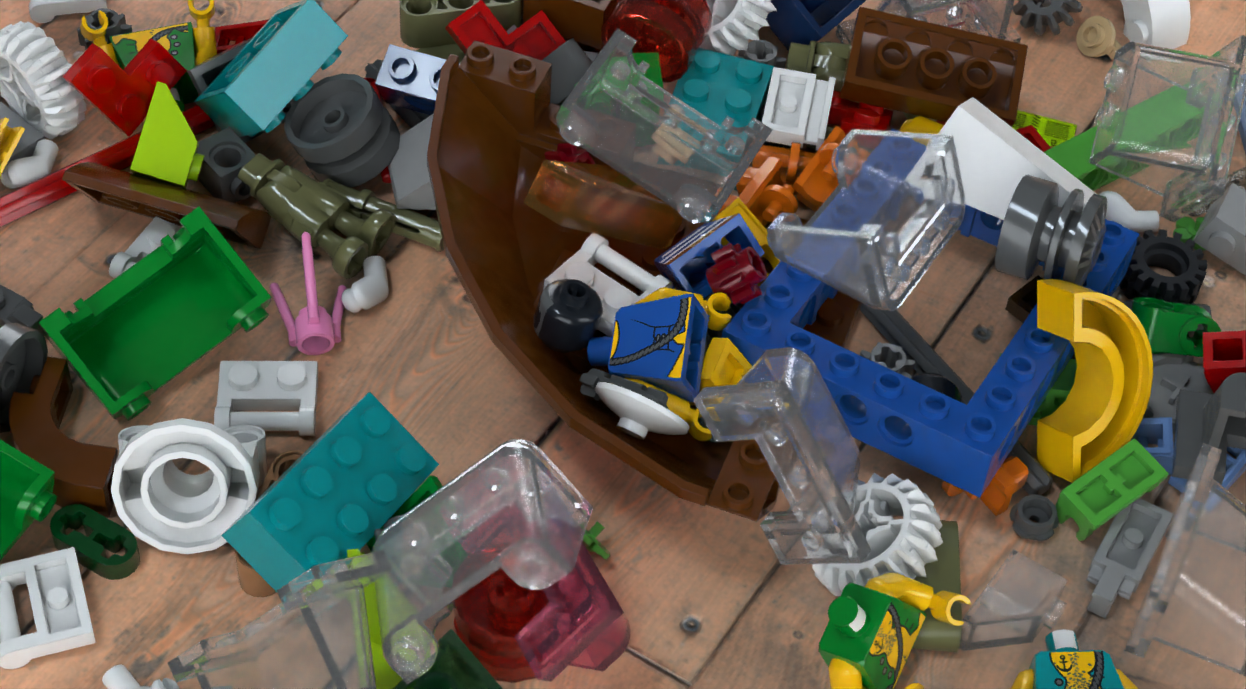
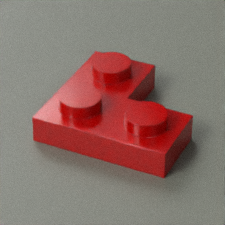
[445,0,566,60]
[63,39,187,137]
[828,90,894,147]

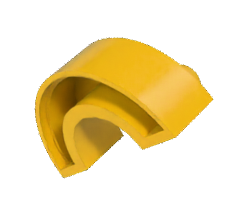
[1037,279,1153,483]

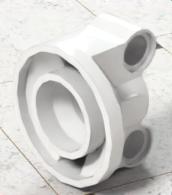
[111,418,267,555]

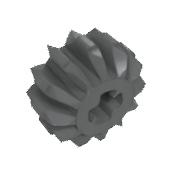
[1012,0,1083,36]

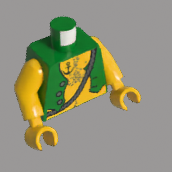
[80,0,217,112]
[818,572,971,689]

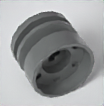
[995,175,1108,286]

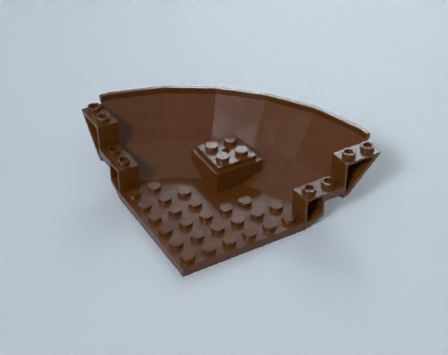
[427,40,883,522]

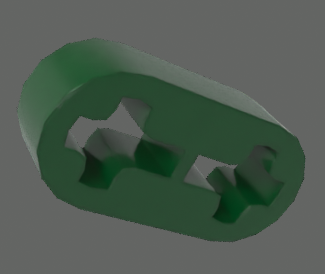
[50,504,140,580]

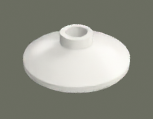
[595,382,690,440]

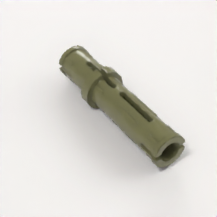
[323,178,444,252]

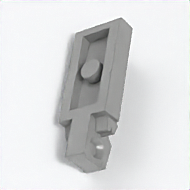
[1086,498,1174,618]

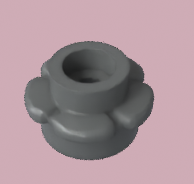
[1010,494,1059,541]

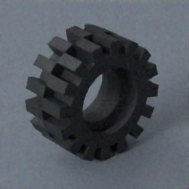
[1119,229,1208,304]

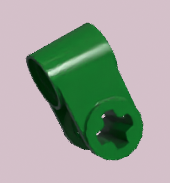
[1131,297,1222,357]

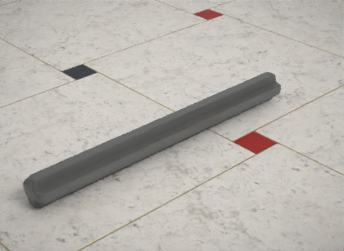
[860,291,1053,495]

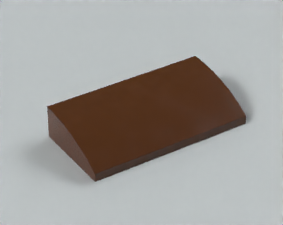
[839,7,1028,127]
[62,162,271,249]

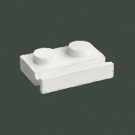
[759,67,836,151]

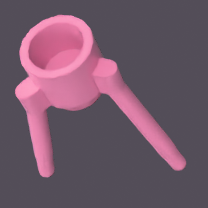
[270,232,347,355]

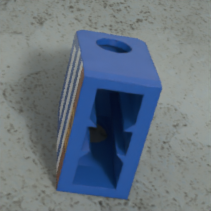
[654,213,765,299]

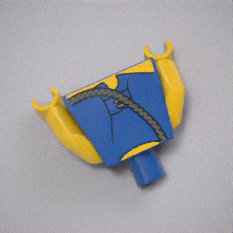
[587,287,732,441]

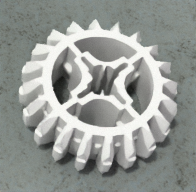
[671,0,777,56]
[0,21,87,140]
[807,473,943,597]

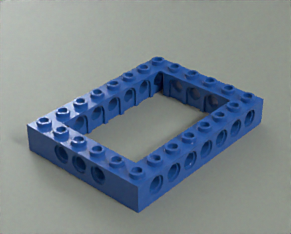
[721,128,1139,498]

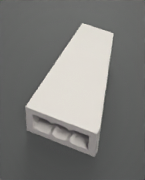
[907,97,1098,220]

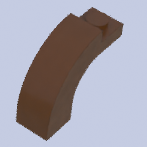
[9,356,118,518]

